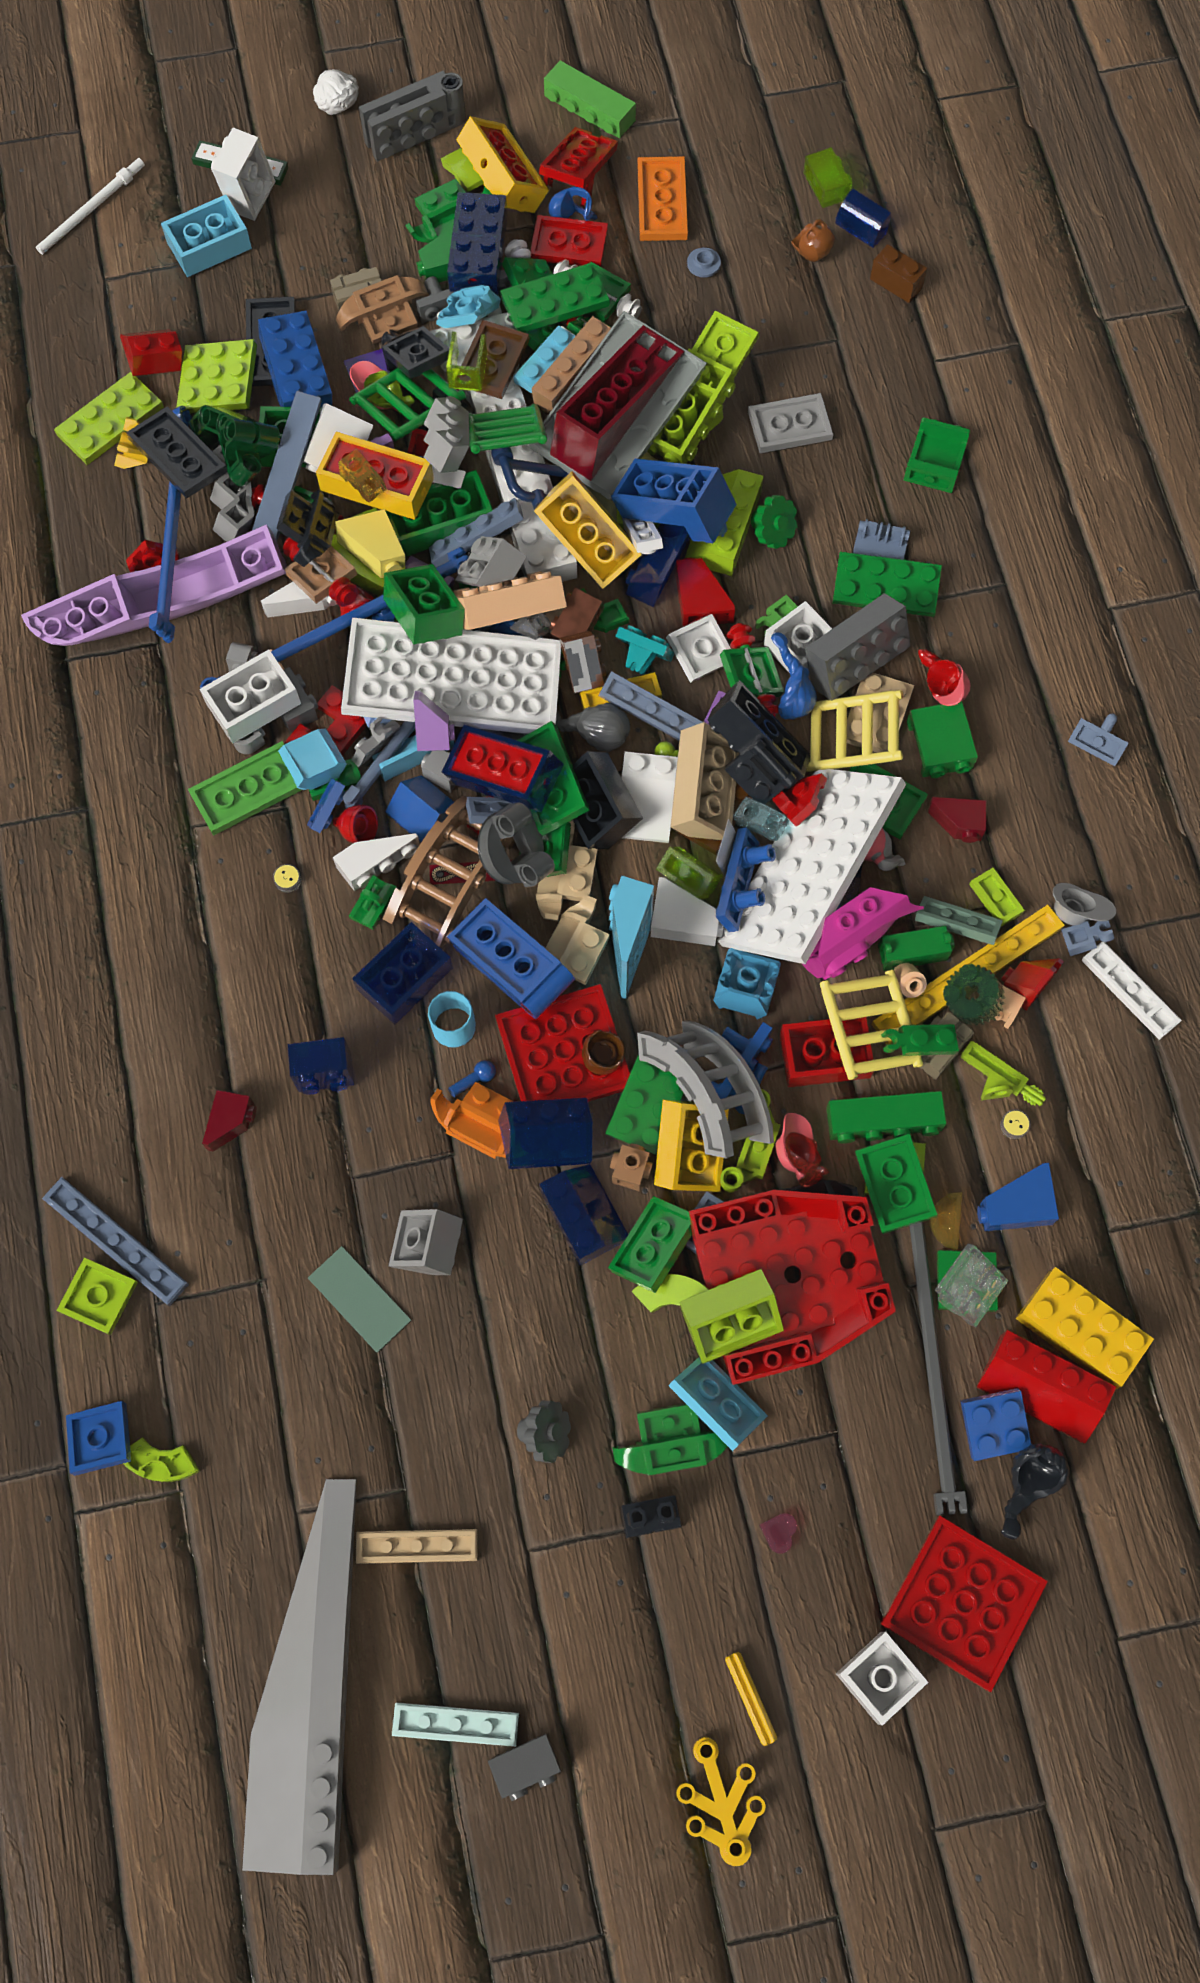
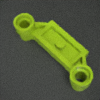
[720,1089,781,1193]

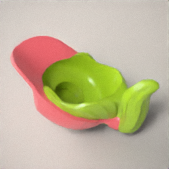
[350,361,414,414]

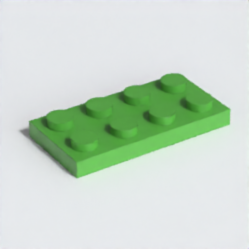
[188,741,301,836]

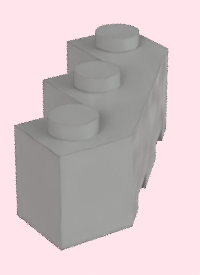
[424,396,470,473]
[210,445,254,542]

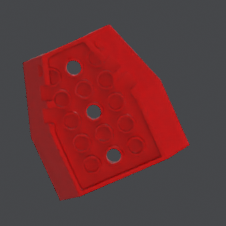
[689,1190,896,1385]

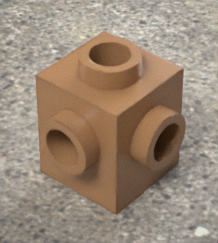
[610,1144,653,1191]

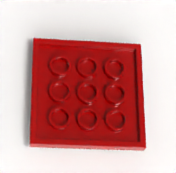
[495,984,630,1120]
[880,1516,1048,1692]

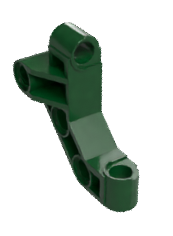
[189,405,280,487]

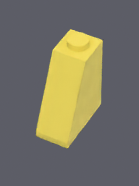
[335,509,405,578]

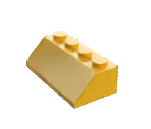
[534,471,642,589]

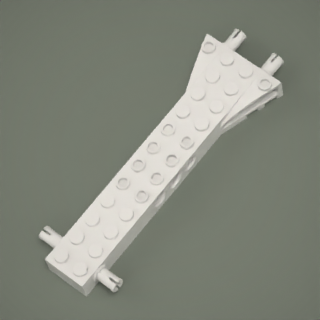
[430,304,577,582]

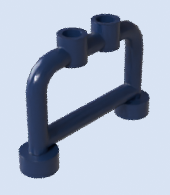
[491,447,569,510]

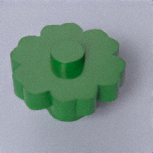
[751,495,797,549]

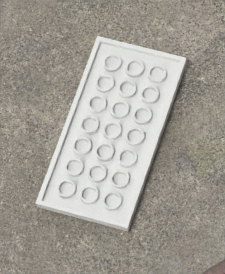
[341,618,561,734]
[717,769,906,964]

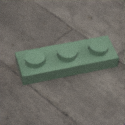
[915,896,1003,945]

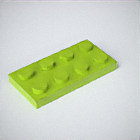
[54,372,164,465]

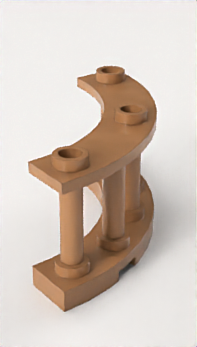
[383,796,515,950]

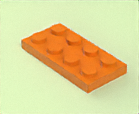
[637,156,688,241]

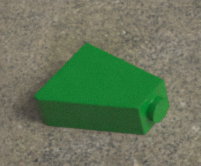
[416,220,462,283]

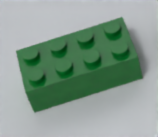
[386,470,492,557]

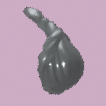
[556,703,631,752]

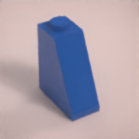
[977,1163,1059,1231]

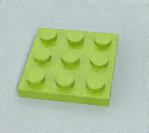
[176,339,257,414]

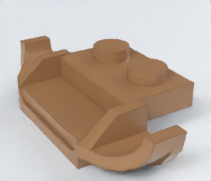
[336,275,429,344]

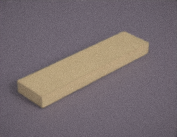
[356,1529,478,1564]

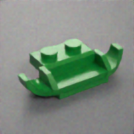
[405,179,494,243]
[612,1403,728,1476]

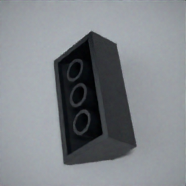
[707,680,810,792]

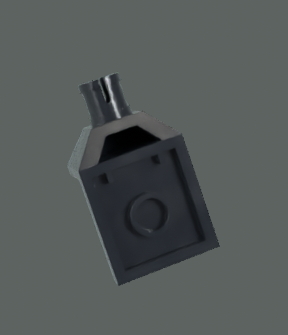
[381,326,453,379]

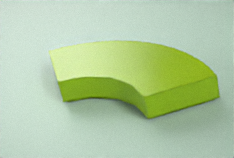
[632,1274,710,1313]
[123,1438,200,1482]

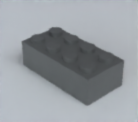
[805,593,910,701]

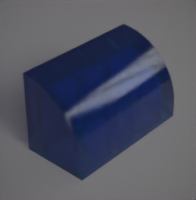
[835,189,891,248]

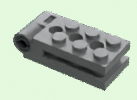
[359,71,466,161]

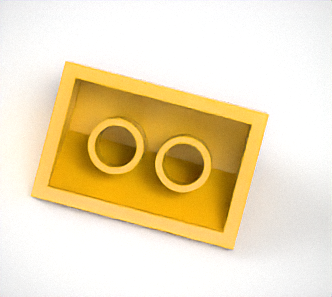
[654,1100,729,1192]

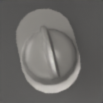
[1052,883,1116,926]

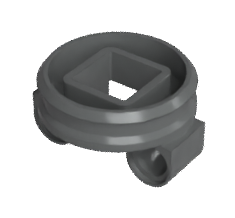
[478,803,555,887]

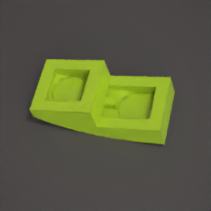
[441,148,484,192]

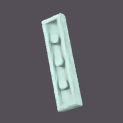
[392,1702,519,1747]

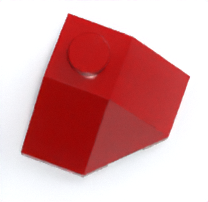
[1001,958,1064,1011]

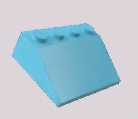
[609,876,654,999]

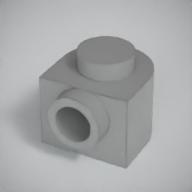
[226,642,259,672]
[233,728,265,754]

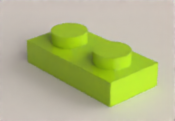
[969,868,1025,927]

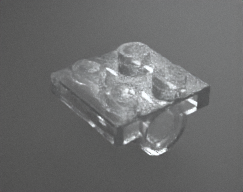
[935,1244,1009,1327]

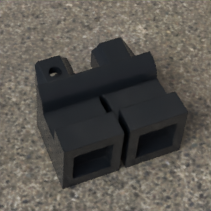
[620,1495,682,1538]

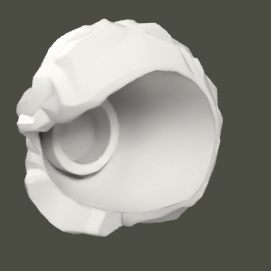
[313,69,359,115]

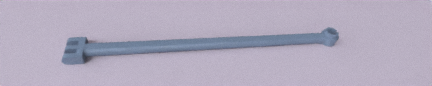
[343,625,492,809]

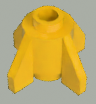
[114,417,148,469]

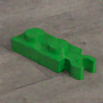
[881,1024,959,1056]

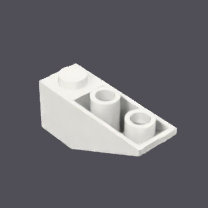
[333,833,420,892]

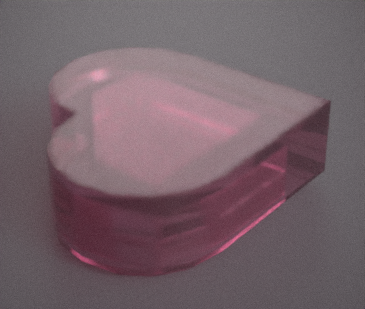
[759,1513,797,1554]

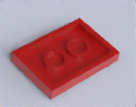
[530,215,608,267]

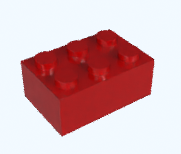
[780,1017,874,1088]

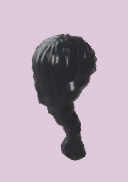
[1001,1443,1069,1539]

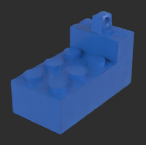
[611,458,737,544]

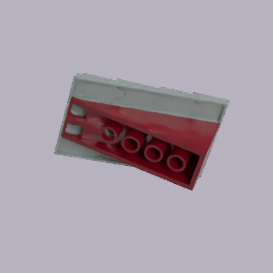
[529,311,707,501]

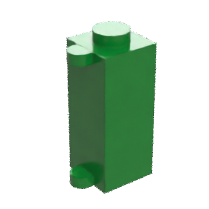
[878,926,954,971]

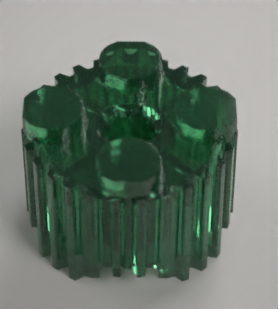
[943,964,1005,1026]

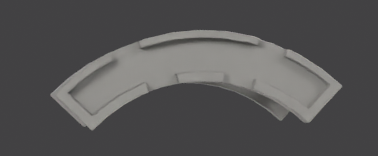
[637,1020,774,1158]

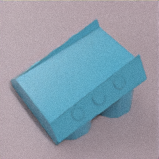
[436,285,501,329]
[278,729,347,790]

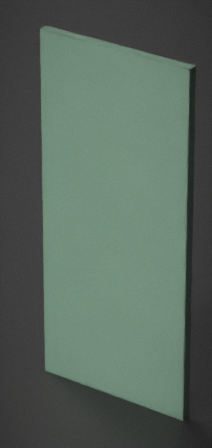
[308,1246,411,1353]

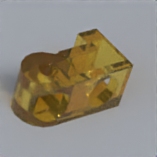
[338,448,387,502]

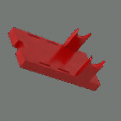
[539,127,618,207]

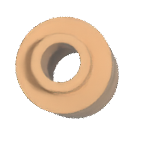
[894,963,927,998]

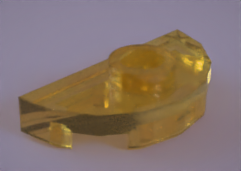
[930,1192,962,1250]

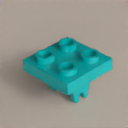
[615,625,675,675]

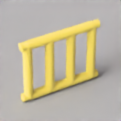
[807,690,903,772]
[820,970,924,1080]

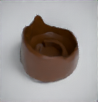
[582,1030,625,1075]

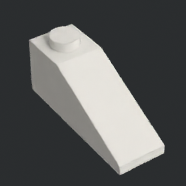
[261,582,337,617]

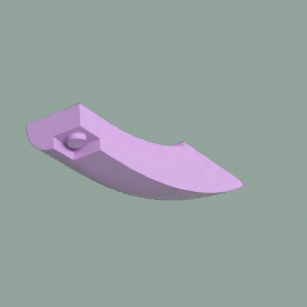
[21,524,287,646]

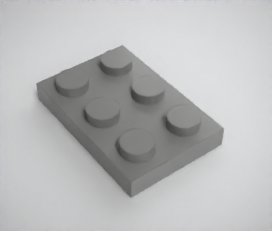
[748,393,833,453]

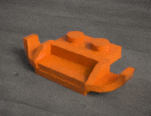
[431,1082,536,1159]

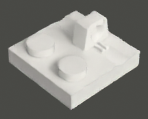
[666,614,731,683]

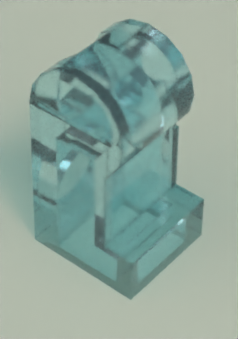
[733,797,789,841]

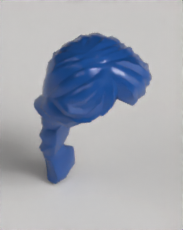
[771,632,817,720]

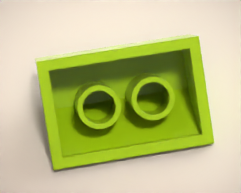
[679,1269,784,1364]

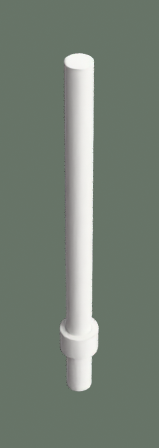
[36,158,145,255]

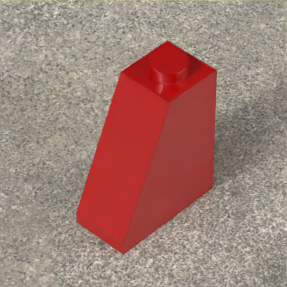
[675,557,735,627]

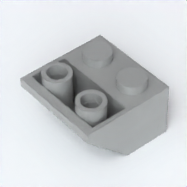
[455,536,527,587]

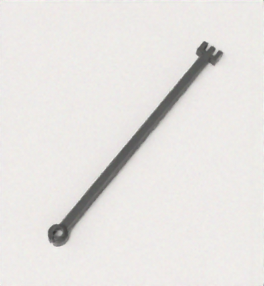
[910,1222,967,1515]

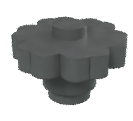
[517,1400,571,1463]

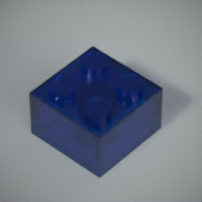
[287,1037,354,1095]

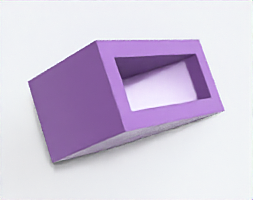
[413,691,455,751]

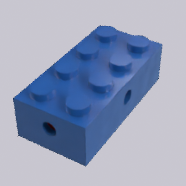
[258,311,332,407]

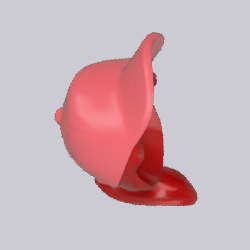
[918,649,971,706]

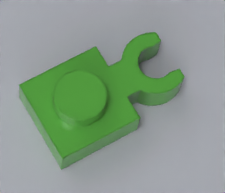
[755,595,798,637]

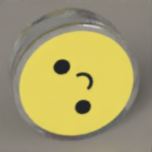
[273,864,301,892]
[1000,1109,1030,1139]

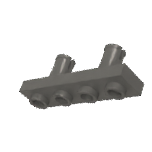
[416,270,511,324]

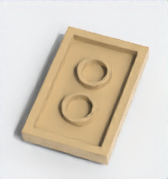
[847,673,914,753]

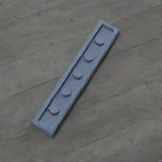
[252,391,322,542]
[42,1177,189,1307]

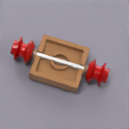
[283,537,358,607]

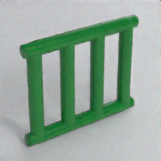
[349,368,466,442]
[469,404,547,454]

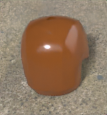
[791,219,835,262]

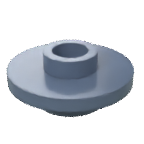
[687,247,721,278]

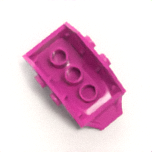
[801,887,924,980]

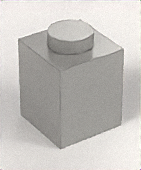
[421,750,461,792]

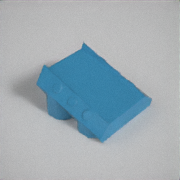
[713,948,781,1019]

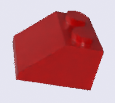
[120,329,182,376]

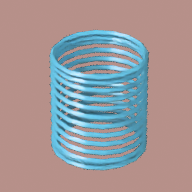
[428,991,476,1047]

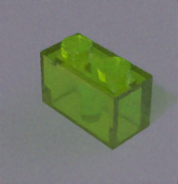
[803,147,852,208]
[656,846,723,899]

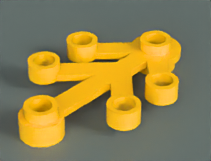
[676,1737,766,1866]

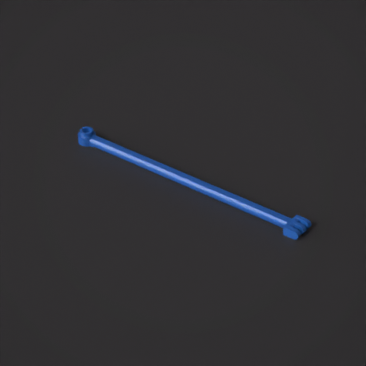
[149,406,192,643]
[200,547,469,689]

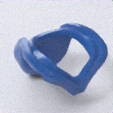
[549,186,598,221]

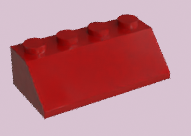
[976,1330,1116,1444]

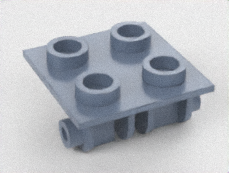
[853,519,910,560]

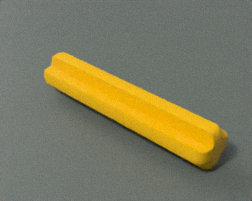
[725,1652,777,1746]

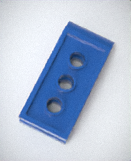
[447,898,575,1019]

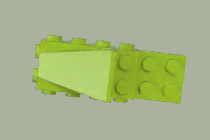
[647,311,759,464]

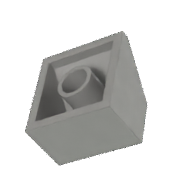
[389,1209,463,1275]

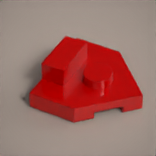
[126,540,181,573]
[772,773,827,827]

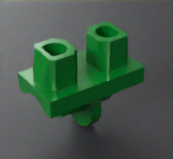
[349,875,397,930]

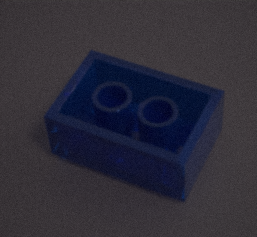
[352,922,453,1025]

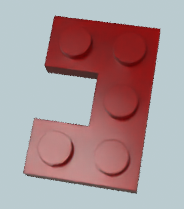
[284,685,367,756]

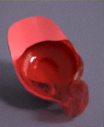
[776,1113,829,1187]

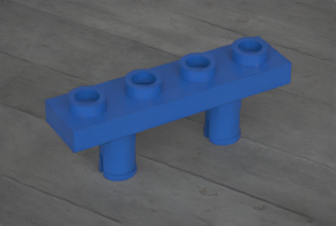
[716,827,776,932]
[711,1022,773,1099]

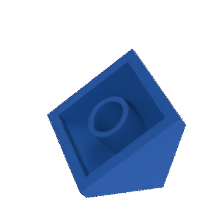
[385,775,454,843]

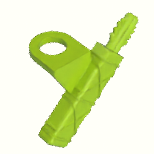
[961,1041,1046,1106]

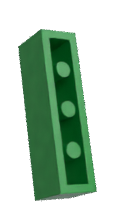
[826,1091,946,1144]

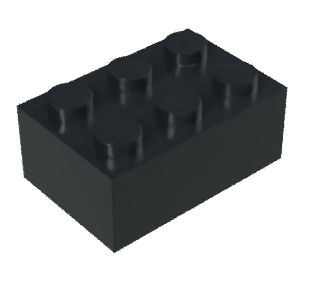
[572,751,643,850]

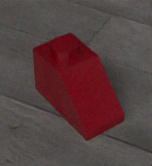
[928,797,986,843]
[202,1090,257,1152]

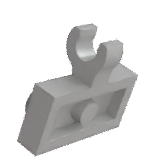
[352,717,401,767]

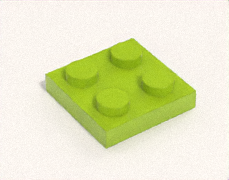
[56,1258,138,1335]

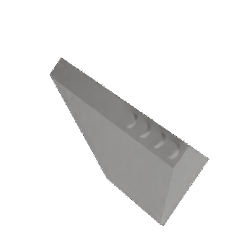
[242,1479,357,1875]

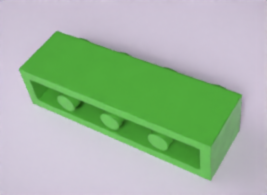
[544,60,636,139]

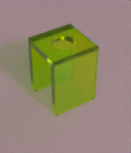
[446,331,487,391]

